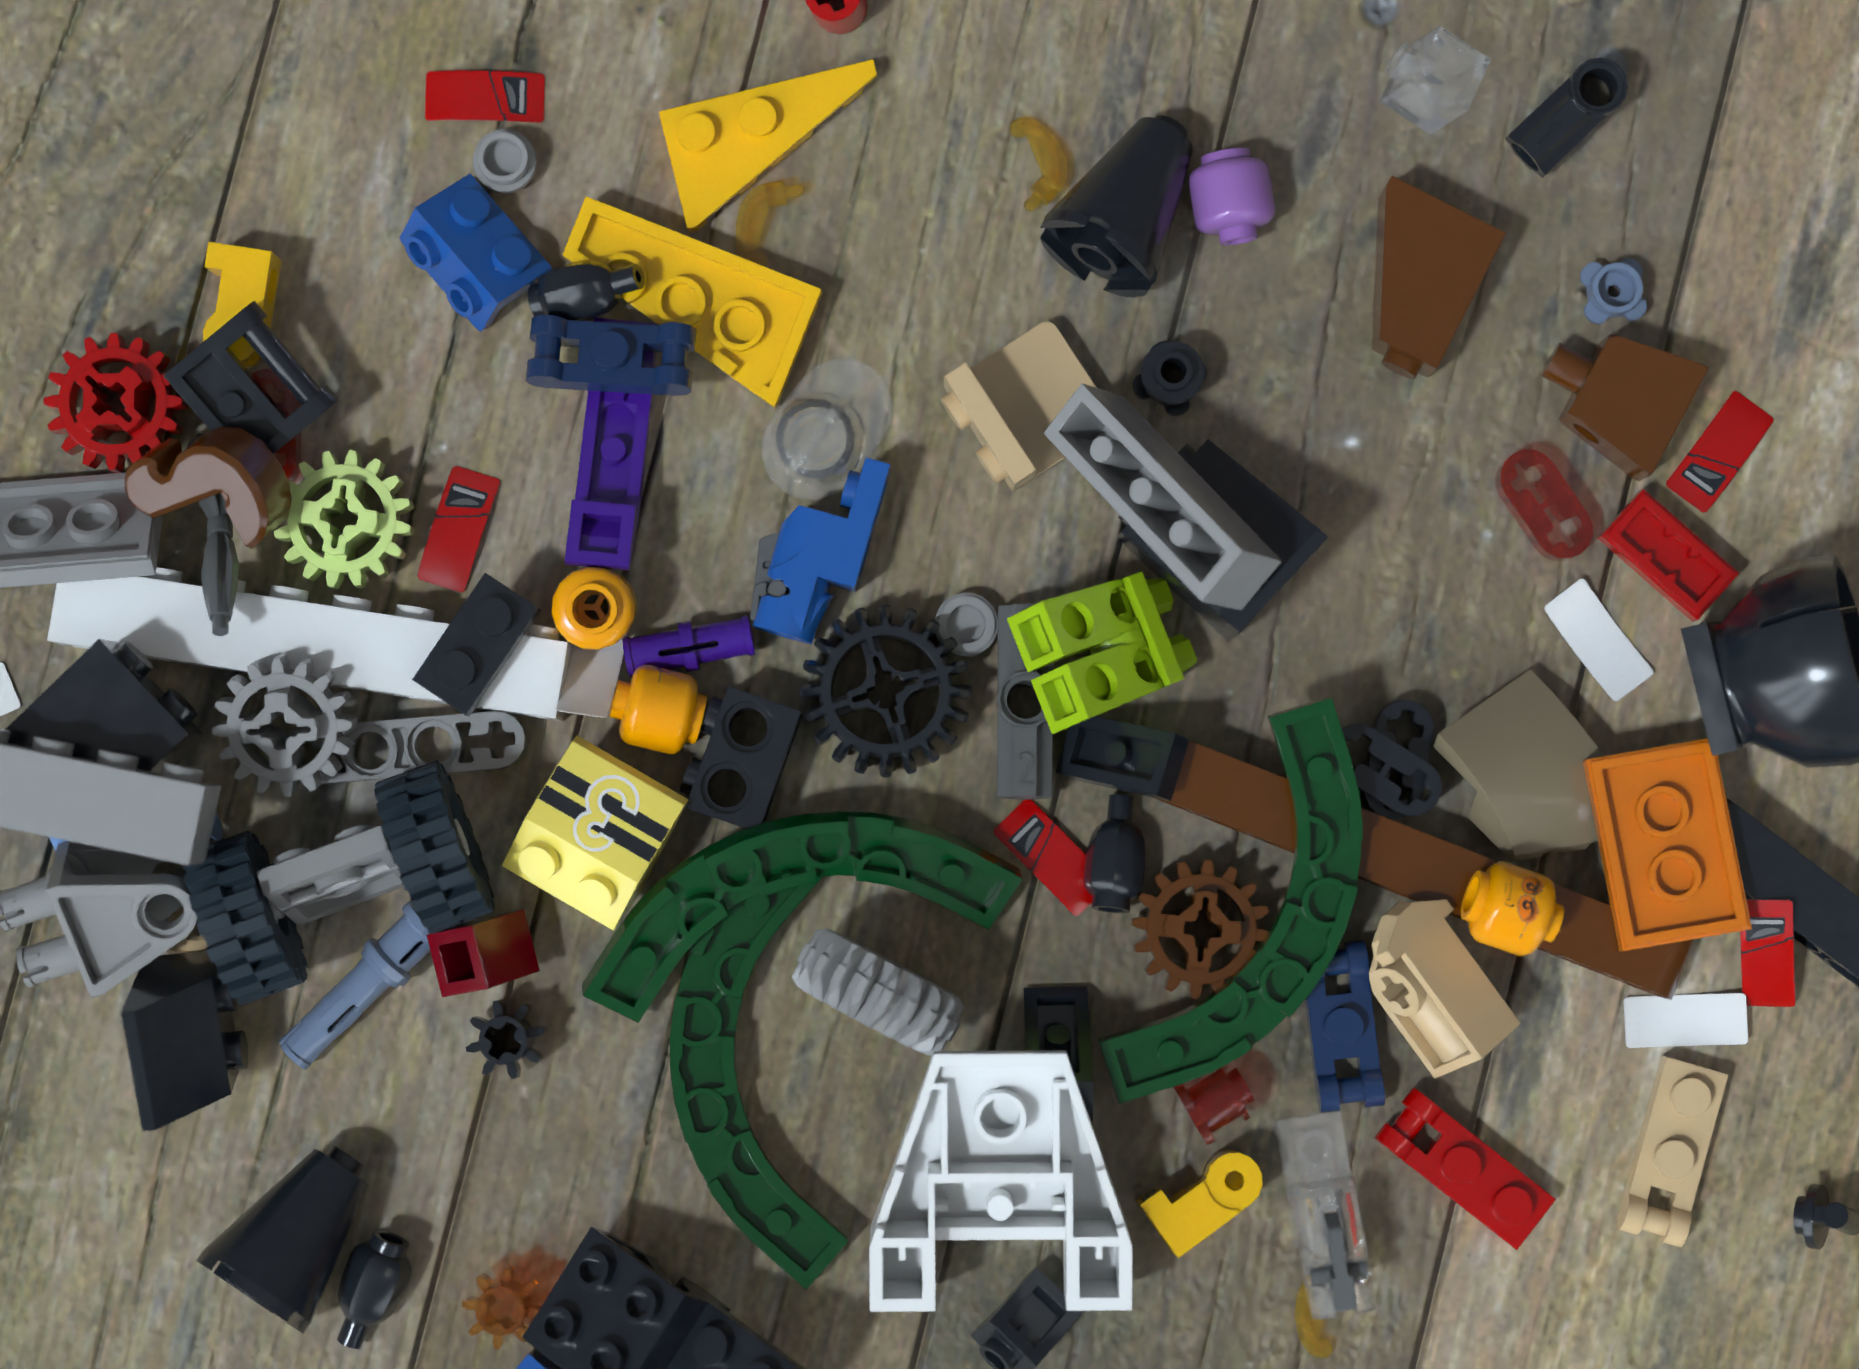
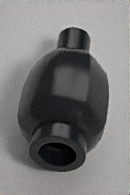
[528,260,644,321]
[1084,794,1146,913]
[337,1230,412,1349]

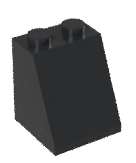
[1117,439,1328,642]
[5,639,204,843]

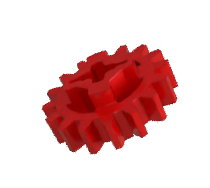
[43,333,188,473]

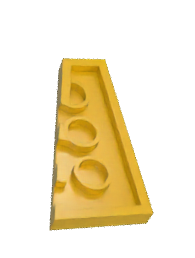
[562,196,823,409]

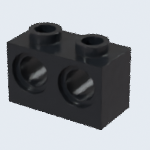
[679,686,803,829]

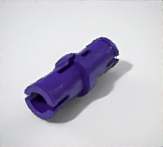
[622,615,755,678]

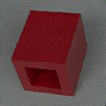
[426,909,540,997]

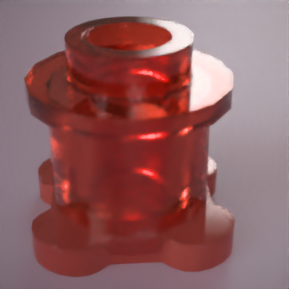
[1173,1067,1255,1146]

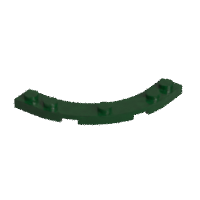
[1098,696,1363,1104]
[582,811,1023,1023]
[670,877,849,1290]

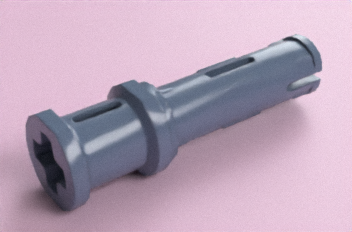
[278,901,430,1070]

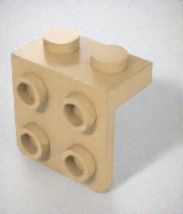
[940,322,1096,492]

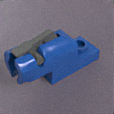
[750,457,891,644]

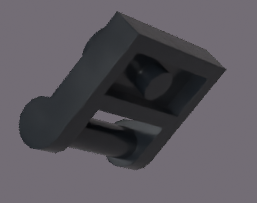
[163,301,339,454]

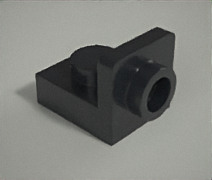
[971,1267,1083,1369]

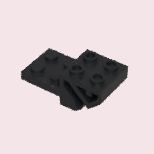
[522,1227,806,1369]

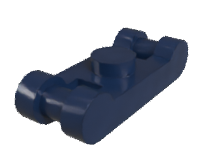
[525,315,697,396]
[1305,940,1385,1113]

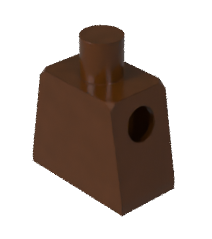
[1541,334,1709,482]

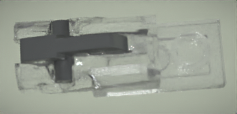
[1275,1111,1377,1319]

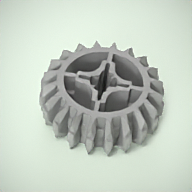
[792,929,965,1056]

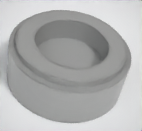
[935,593,998,658]

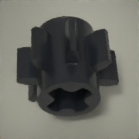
[465,999,548,1079]

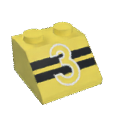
[502,736,689,930]

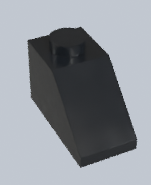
[1023,986,1094,1126]

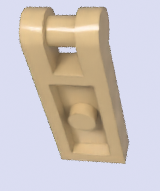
[1617,1056,1728,1248]

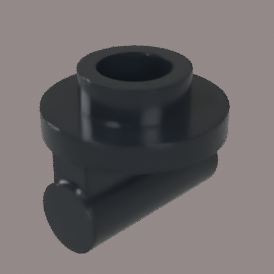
[1793,1184,1859,1249]

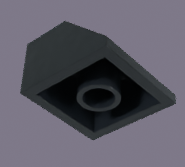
[121,951,248,1131]

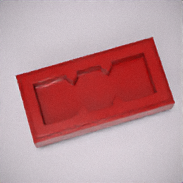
[1597,489,1739,622]

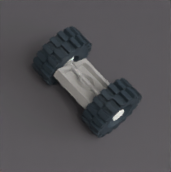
[183,760,495,1005]

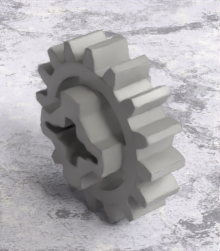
[212,654,358,797]

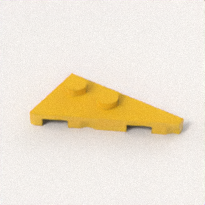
[659,59,877,233]

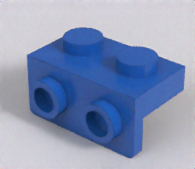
[400,173,552,331]

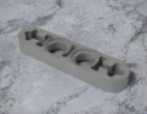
[286,711,529,785]

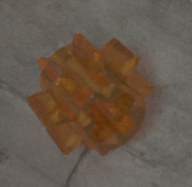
[462,1265,541,1350]

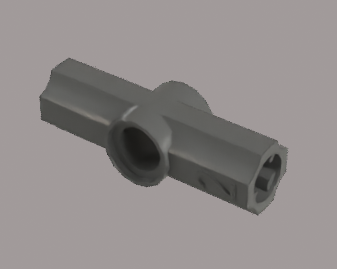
[996,604,1053,800]

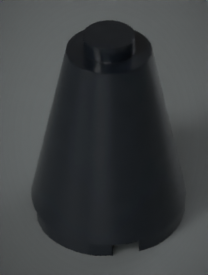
[1040,115,1193,297]
[196,1145,368,1334]

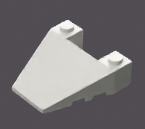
[869,1051,1132,1312]

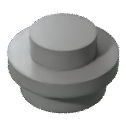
[473,129,537,193]

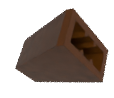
[1372,175,1506,379]

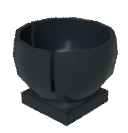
[1681,555,1859,768]

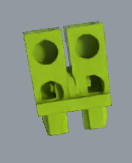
[1007,572,1197,734]

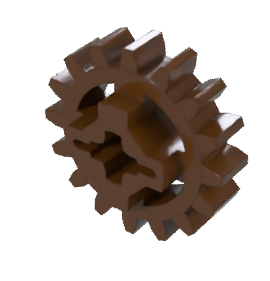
[1130,859,1269,999]

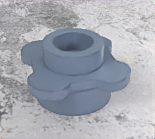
[1580,258,1647,325]

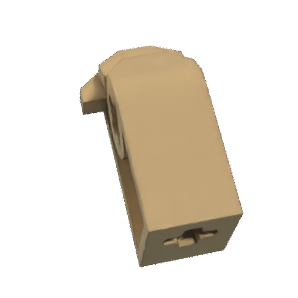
[1369,899,1521,1079]

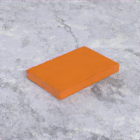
[1583,738,1752,952]

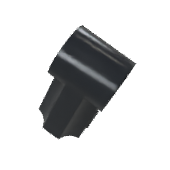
[1505,57,1628,178]

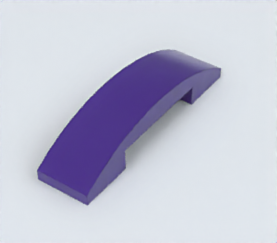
[564,318,657,571]

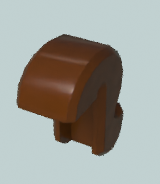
[124,427,292,549]

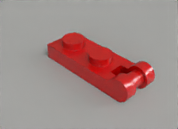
[1374,1087,1556,1250]

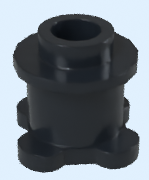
[1132,341,1207,417]

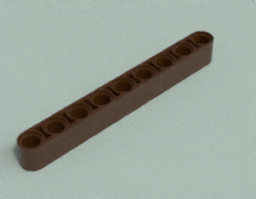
[1152,740,1694,1000]

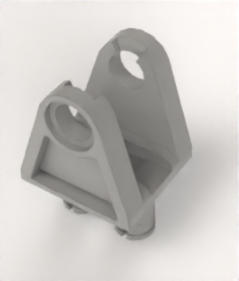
[0,841,197,998]

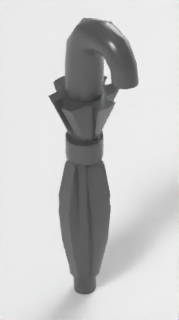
[187,433,239,636]

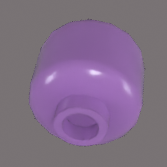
[1188,148,1276,246]

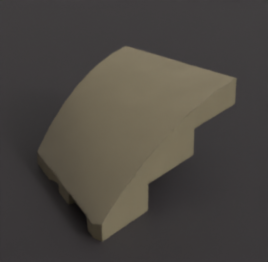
[1434,669,1604,862]

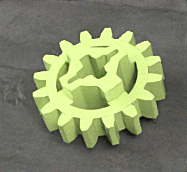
[274,450,415,590]

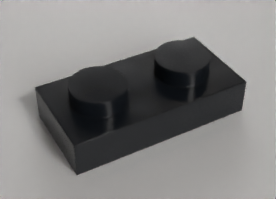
[412,572,541,717]
[1055,716,1189,801]

